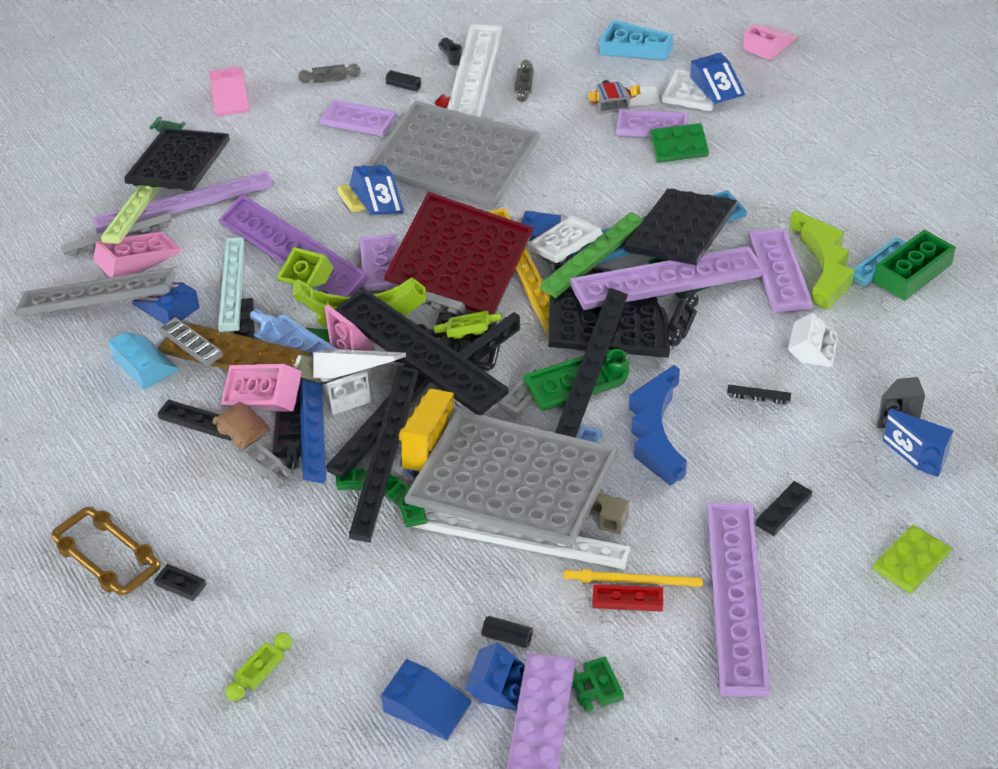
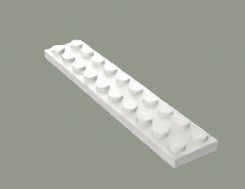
[447,24,502,117]

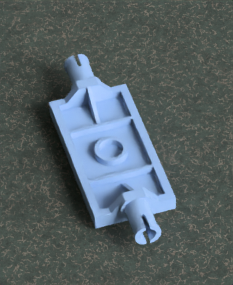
[250,308,337,356]

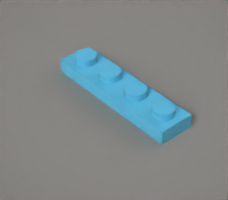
[853,237,906,287]

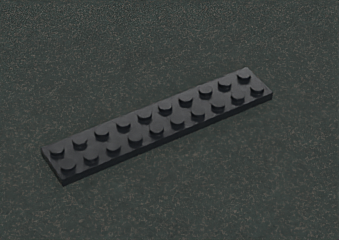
[335,288,509,415]

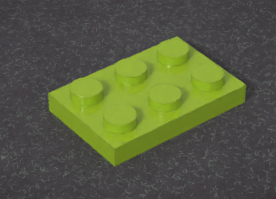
[873,524,952,594]

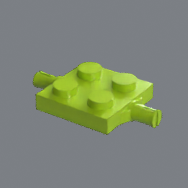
[434,311,502,339]

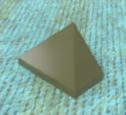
[294,355,323,383]

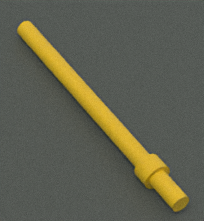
[563,569,703,587]

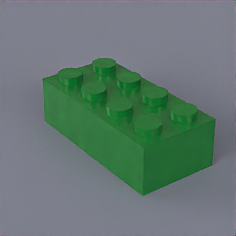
[873,229,956,301]

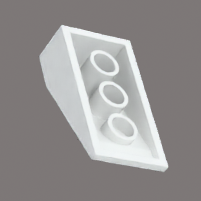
[313,349,406,382]

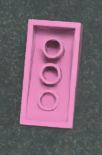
[94,231,181,277]
[221,364,302,411]

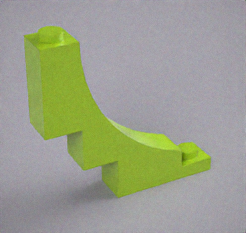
[790,210,854,310]

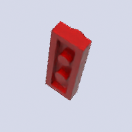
[592,584,663,612]

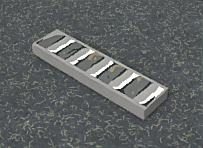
[160,317,223,367]

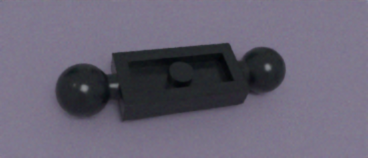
[666,292,699,346]

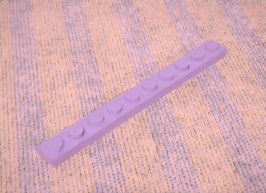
[92,171,274,234]

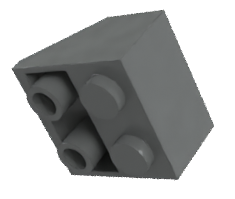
[876,377,925,429]

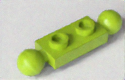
[226,632,292,701]

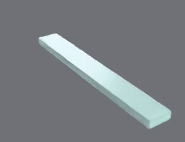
[218,237,245,332]

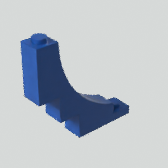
[629,365,687,486]

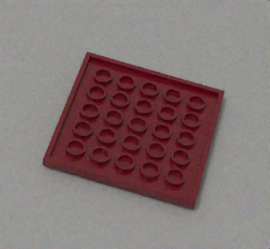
[384,191,534,315]

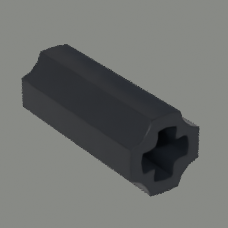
[385,70,422,92]
[481,616,533,648]

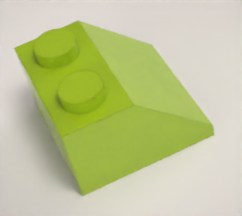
[276,247,334,288]

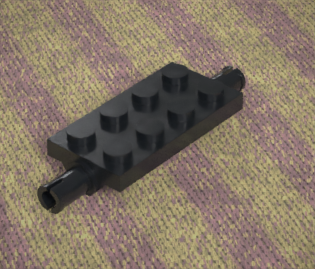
[272,378,305,469]

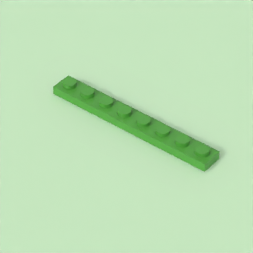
[540,212,644,298]

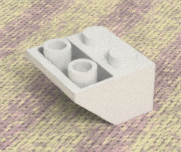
[788,313,838,367]
[322,370,371,415]

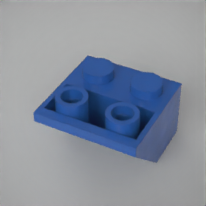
[464,642,525,711]

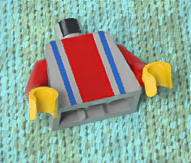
[589,80,641,115]

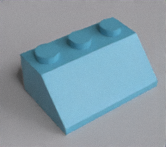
[108,332,178,389]

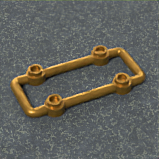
[51,507,161,596]

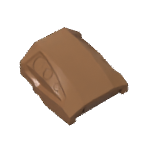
[212,401,270,450]

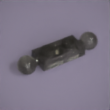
[515,60,534,102]
[298,64,360,83]

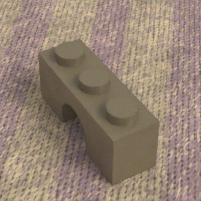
[589,493,629,535]

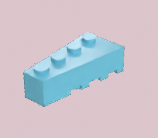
[599,20,673,60]

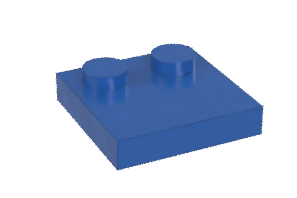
[521,211,561,241]

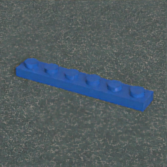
[299,379,326,484]

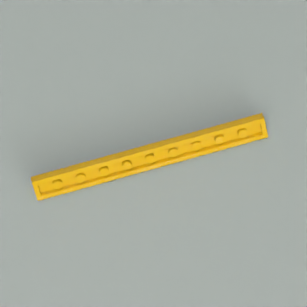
[488,208,549,336]

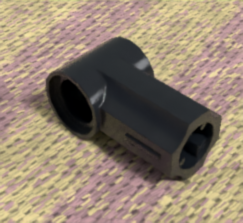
[439,37,462,66]

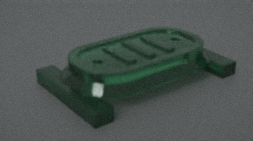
[149,116,186,132]

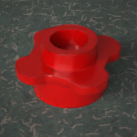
[434,94,451,108]

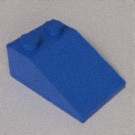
[381,659,471,741]

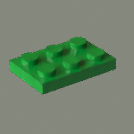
[649,123,709,163]

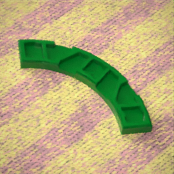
[336,468,428,528]

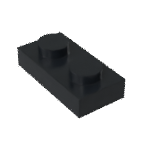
[154,564,206,601]

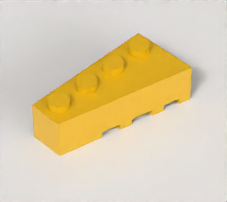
[399,389,454,472]

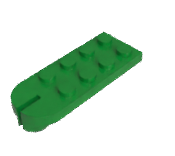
[523,349,630,412]

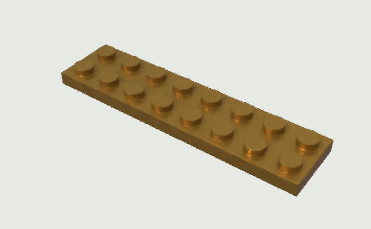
[158,321,311,370]

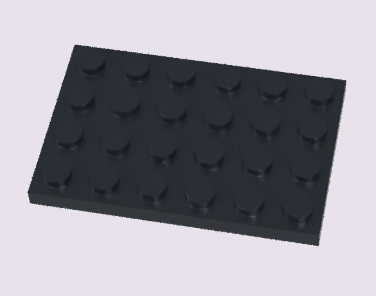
[124,128,230,191]
[624,188,737,266]

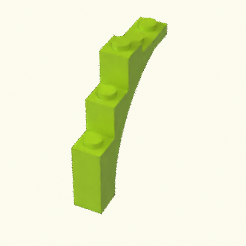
[293,277,426,329]

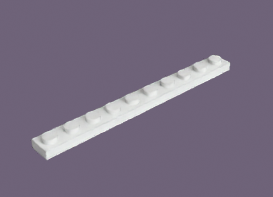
[412,508,631,569]

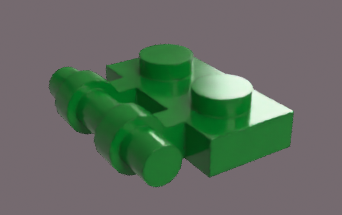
[572,656,624,713]

